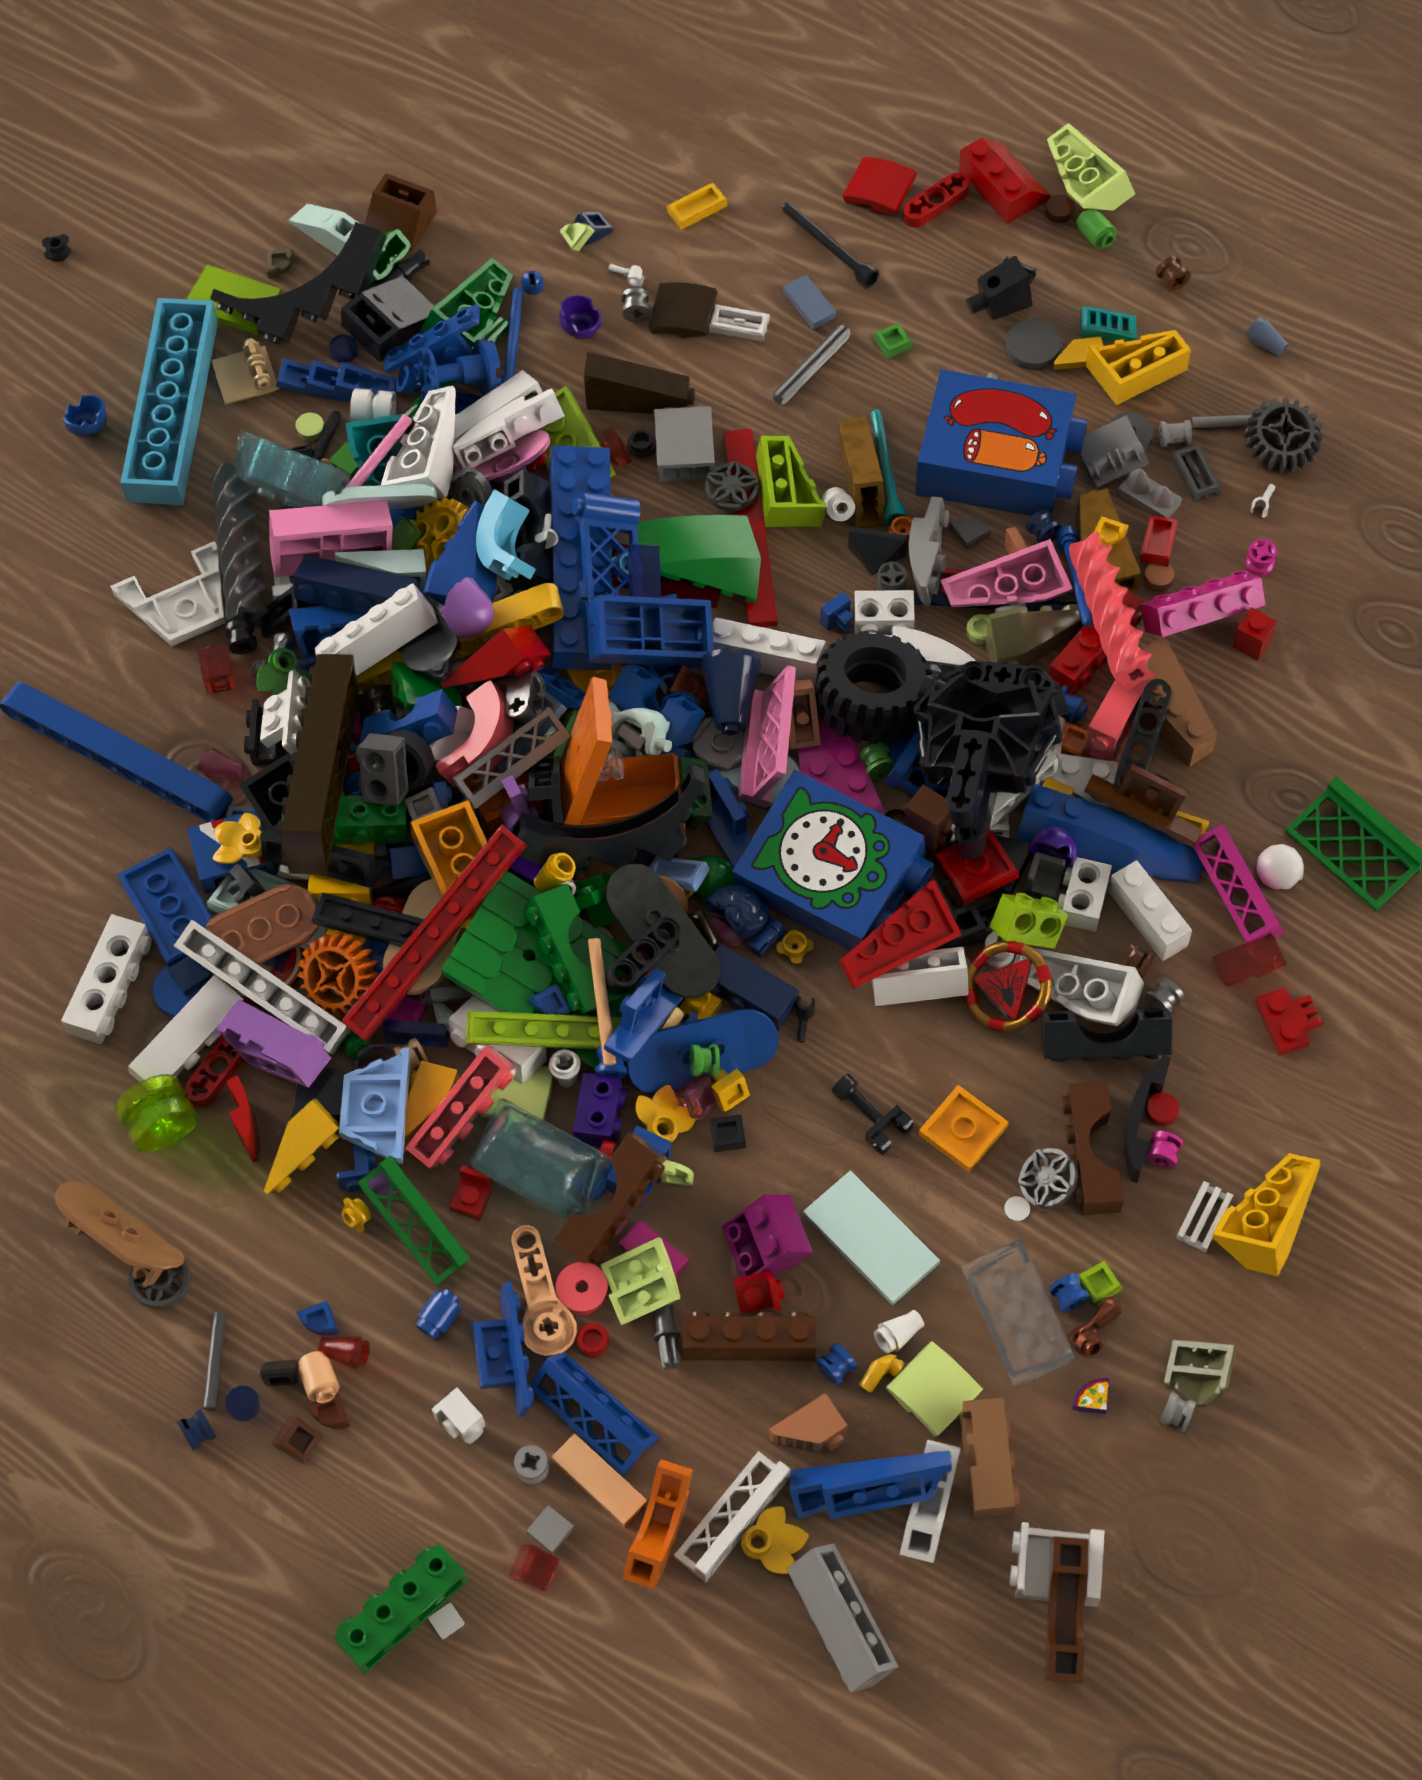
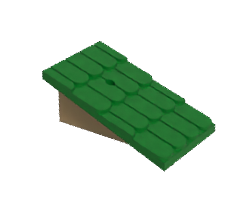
[441,871,652,1073]

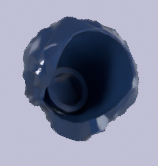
[705,884,769,938]

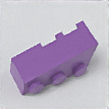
[216,999,331,1088]

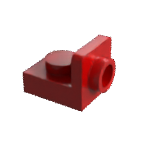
[449,1165,494,1220]
[732,1270,785,1313]

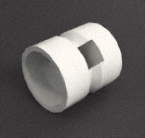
[350,388,397,422]

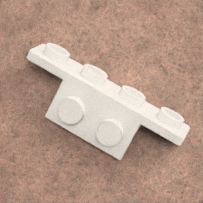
[260,669,311,755]

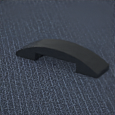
[1124,1055,1171,1183]

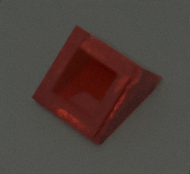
[509,1544,560,1591]

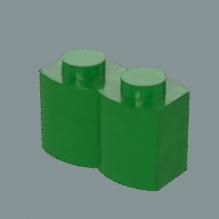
[370,229,411,282]

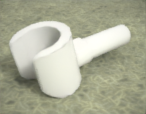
[609,264,644,288]
[1251,484,1276,518]
[535,514,558,549]

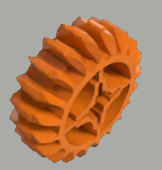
[297,932,380,1017]

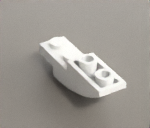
[452,388,565,469]
[869,625,976,681]

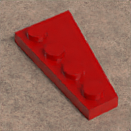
[839,879,962,989]

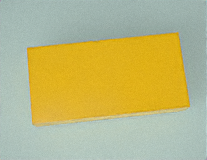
[667,182,727,230]

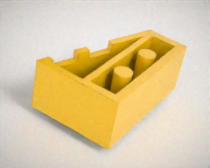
[1086,330,1191,405]

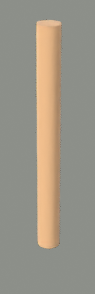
[588,938,616,1066]

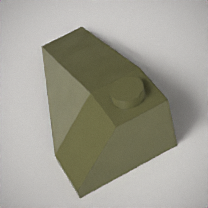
[985,604,1084,666]

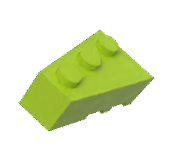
[756,436,827,527]

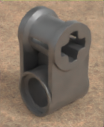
[505,672,546,733]

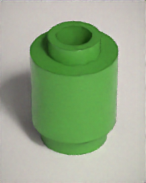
[1077,209,1116,249]

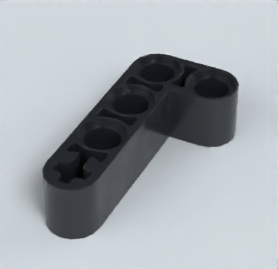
[1115,679,1173,787]

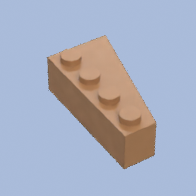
[1143,636,1217,767]

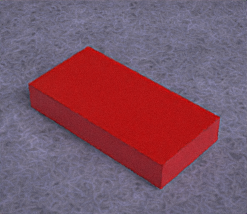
[1139,515,1178,567]

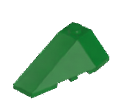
[421,258,514,347]

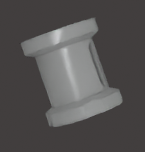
[1159,420,1192,447]

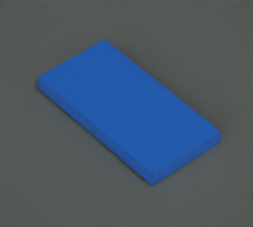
[117,847,213,968]

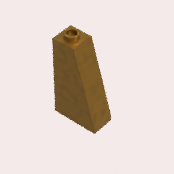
[838,416,884,528]
[1077,489,1141,591]

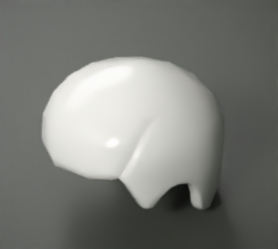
[1256,844,1304,890]

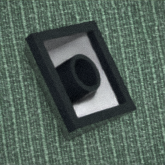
[239,753,294,831]

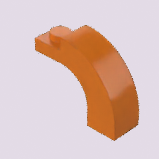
[622,1459,693,1590]

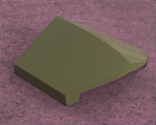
[1164,1340,1237,1407]

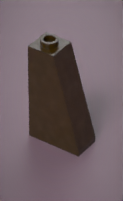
[584,352,695,414]

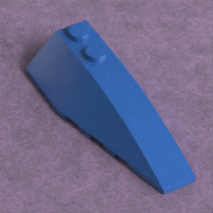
[1016,784,1204,883]

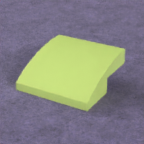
[481,1066,554,1126]
[600,1238,681,1325]
[885,1341,983,1436]

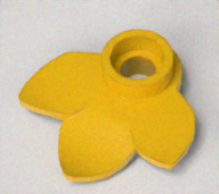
[213,813,262,864]
[635,1085,697,1143]
[741,1507,809,1574]

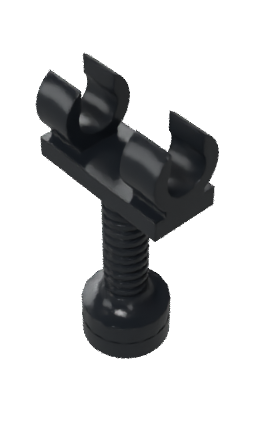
[831,1073,914,1155]

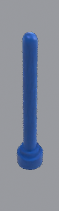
[501,287,523,384]
[1055,525,1094,627]

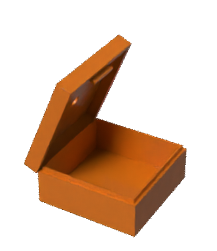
[560,677,686,849]

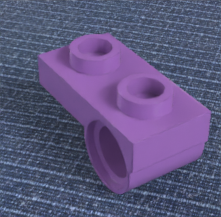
[500,775,540,831]

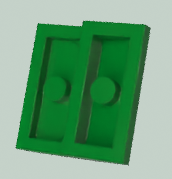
[390,661,462,709]

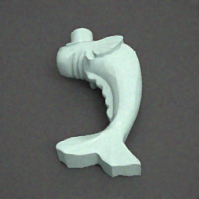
[609,702,672,755]

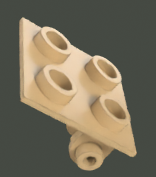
[211,339,279,405]

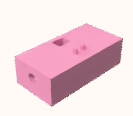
[269,500,393,577]

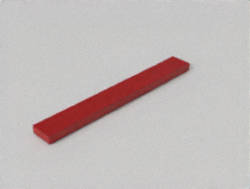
[724,428,778,627]
[342,825,527,1042]

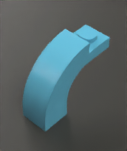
[476,489,536,581]

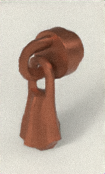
[1068,1297,1123,1358]

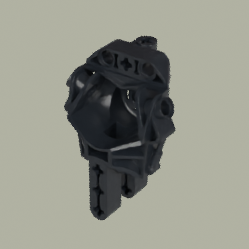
[914,661,1068,859]

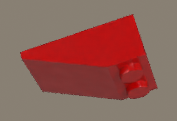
[440,625,551,688]

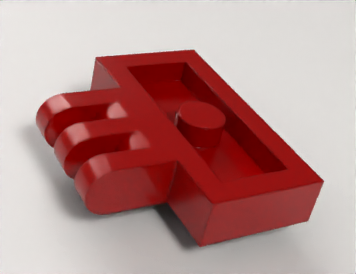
[1255,987,1324,1056]

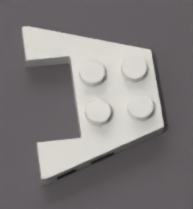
[111,541,226,646]

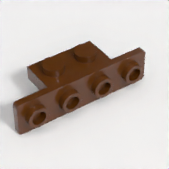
[1084,764,1202,847]

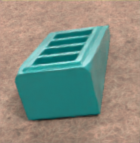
[1080,306,1137,342]

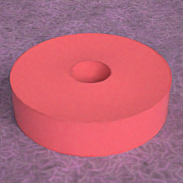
[555,1262,608,1316]

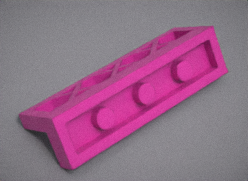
[1194,823,1285,945]

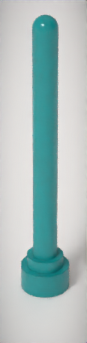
[871,409,907,526]

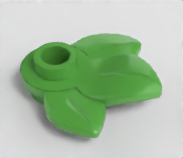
[256,648,310,695]

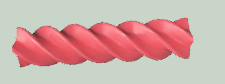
[1069,531,1156,690]

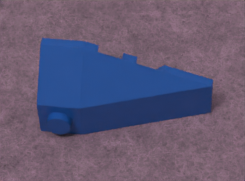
[423,501,497,606]

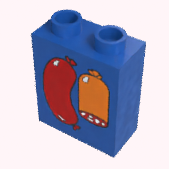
[915,369,1088,516]

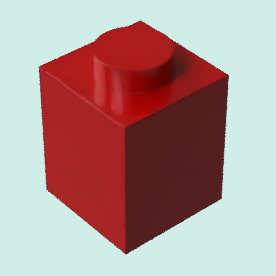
[1232,607,1277,660]

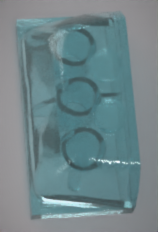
[235,430,352,508]
[470,1098,611,1217]

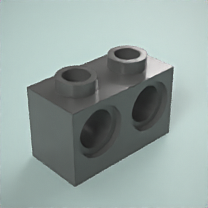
[356,733,409,806]

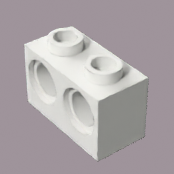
[854,590,915,635]
[1058,857,1112,932]

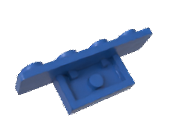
[384,304,480,374]
[706,768,751,868]
[604,968,684,1063]
[472,1282,534,1417]

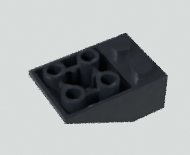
[341,276,434,362]

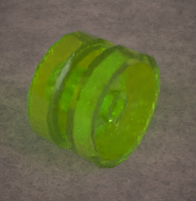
[115,1074,198,1153]

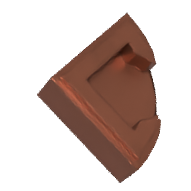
[307,1393,350,1429]

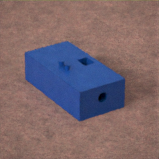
[586,595,714,667]

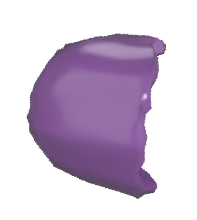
[440,577,494,639]

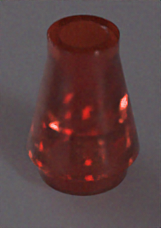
[318,1336,370,1369]

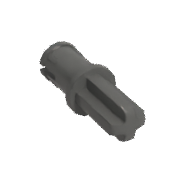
[653,1304,681,1370]

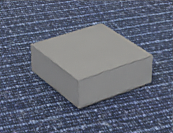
[526,1505,575,1555]

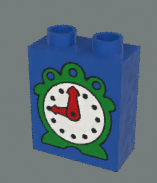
[732,769,934,951]

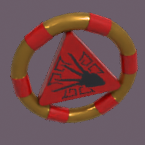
[964,941,1052,1032]

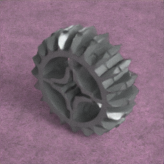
[1244,397,1323,474]

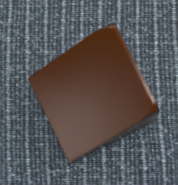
[272,1416,323,1463]

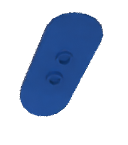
[627,1009,778,1094]

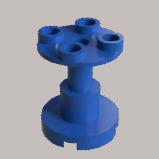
[414,339,501,400]

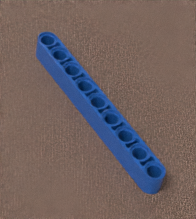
[0,681,233,823]

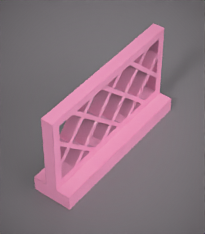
[738,665,796,807]

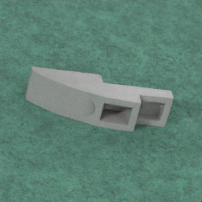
[909,496,949,606]

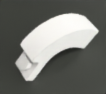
[900,1440,960,1563]

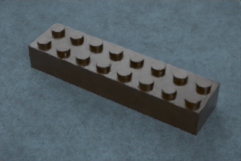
[278,654,360,875]

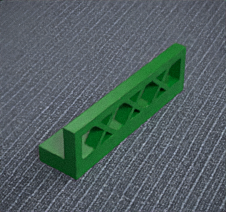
[357,1156,470,1286]

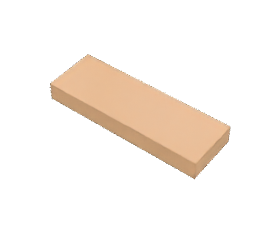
[551,1433,648,1528]

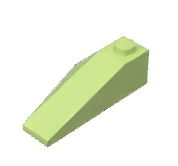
[1047,123,1135,211]

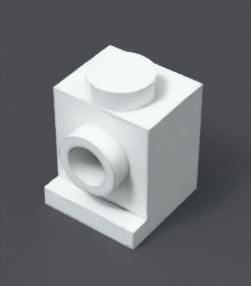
[431,1388,486,1444]

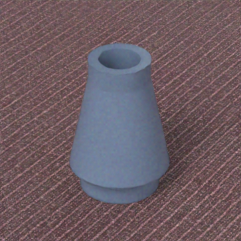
[1246,317,1289,357]

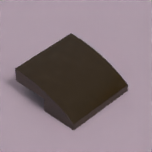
[648,282,718,338]

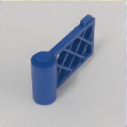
[571,492,642,606]

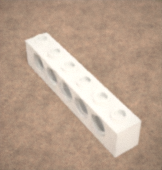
[174,920,351,1055]

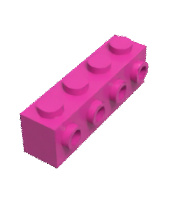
[1140,571,1265,637]

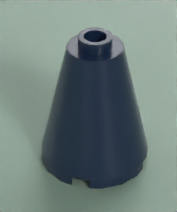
[701,648,761,736]

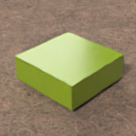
[1078,1260,1122,1306]

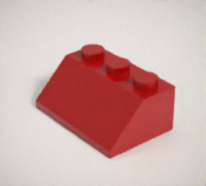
[959,137,1051,224]

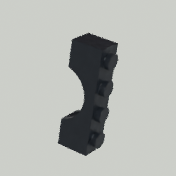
[504,470,552,590]
[1041,1008,1172,1062]

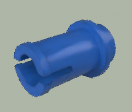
[747,918,786,958]

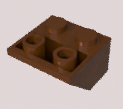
[364,173,437,252]

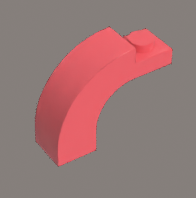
[435,680,514,787]

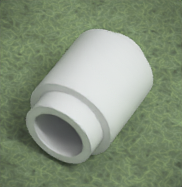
[821,487,855,521]

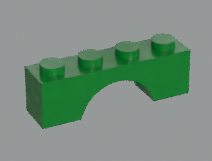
[526,883,620,1016]

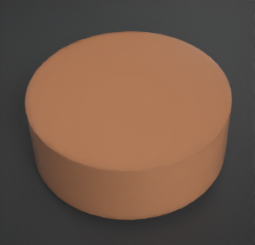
[1144,564,1174,591]

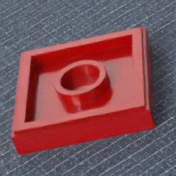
[934,828,1019,905]

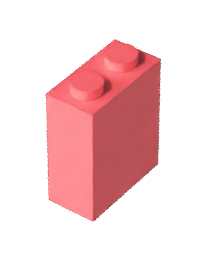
[1083,679,1147,762]

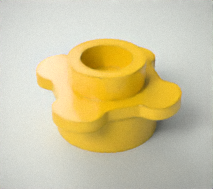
[776,929,813,964]
[341,1198,371,1233]

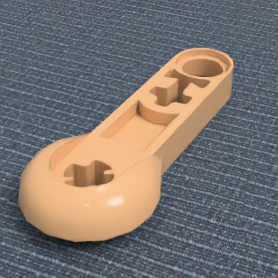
[511,1225,577,1357]

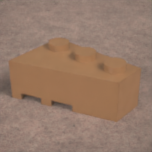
[960,1397,1020,1519]

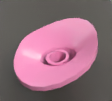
[455,429,550,486]

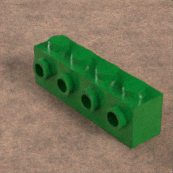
[282,795,409,845]
[333,1543,468,1675]

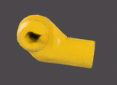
[858,1354,905,1393]

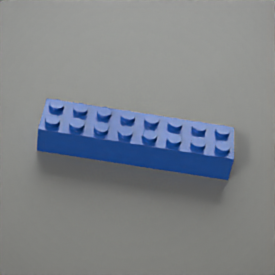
[549,445,613,670]

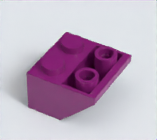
[721,1194,813,1277]

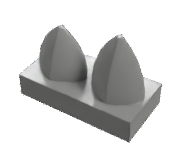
[1117,468,1182,518]

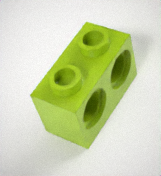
[989,893,1068,949]

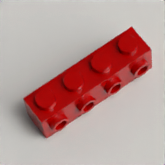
[1048,591,1143,695]

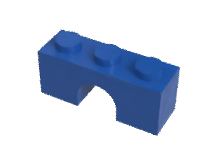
[608,665,706,746]
[360,689,457,743]

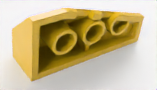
[1213,1153,1321,1277]

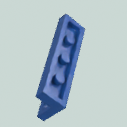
[529,1352,659,1476]

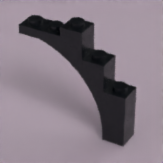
[210,222,387,344]
[510,764,707,881]

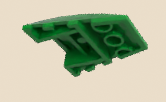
[637,515,761,604]

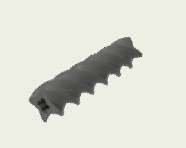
[211,462,268,627]

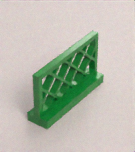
[1285,776,1422,912]

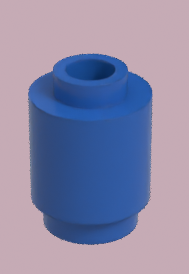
[415,1289,462,1340]

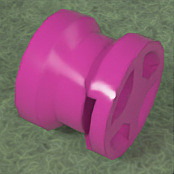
[1245,539,1278,576]
[1145,1131,1183,1169]

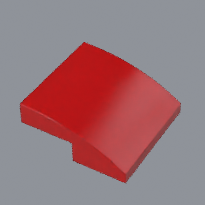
[842,157,917,214]
[226,1075,260,1163]

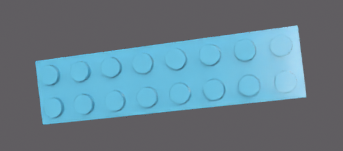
[120,298,218,506]

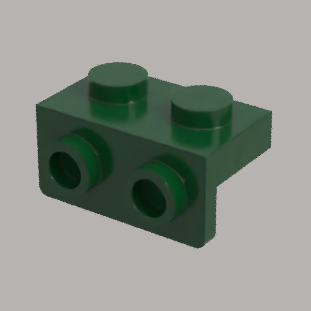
[678,757,713,830]

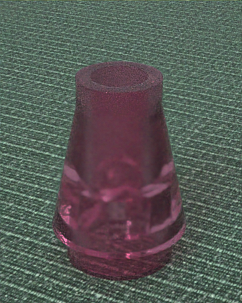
[198,748,245,781]

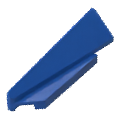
[789,1451,952,1520]

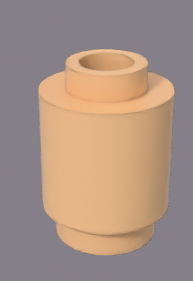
[298,1351,340,1403]

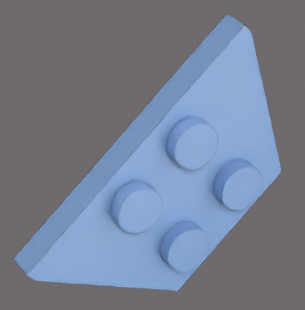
[339,1048,411,1164]

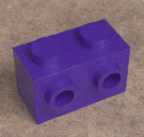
[573,1073,627,1147]

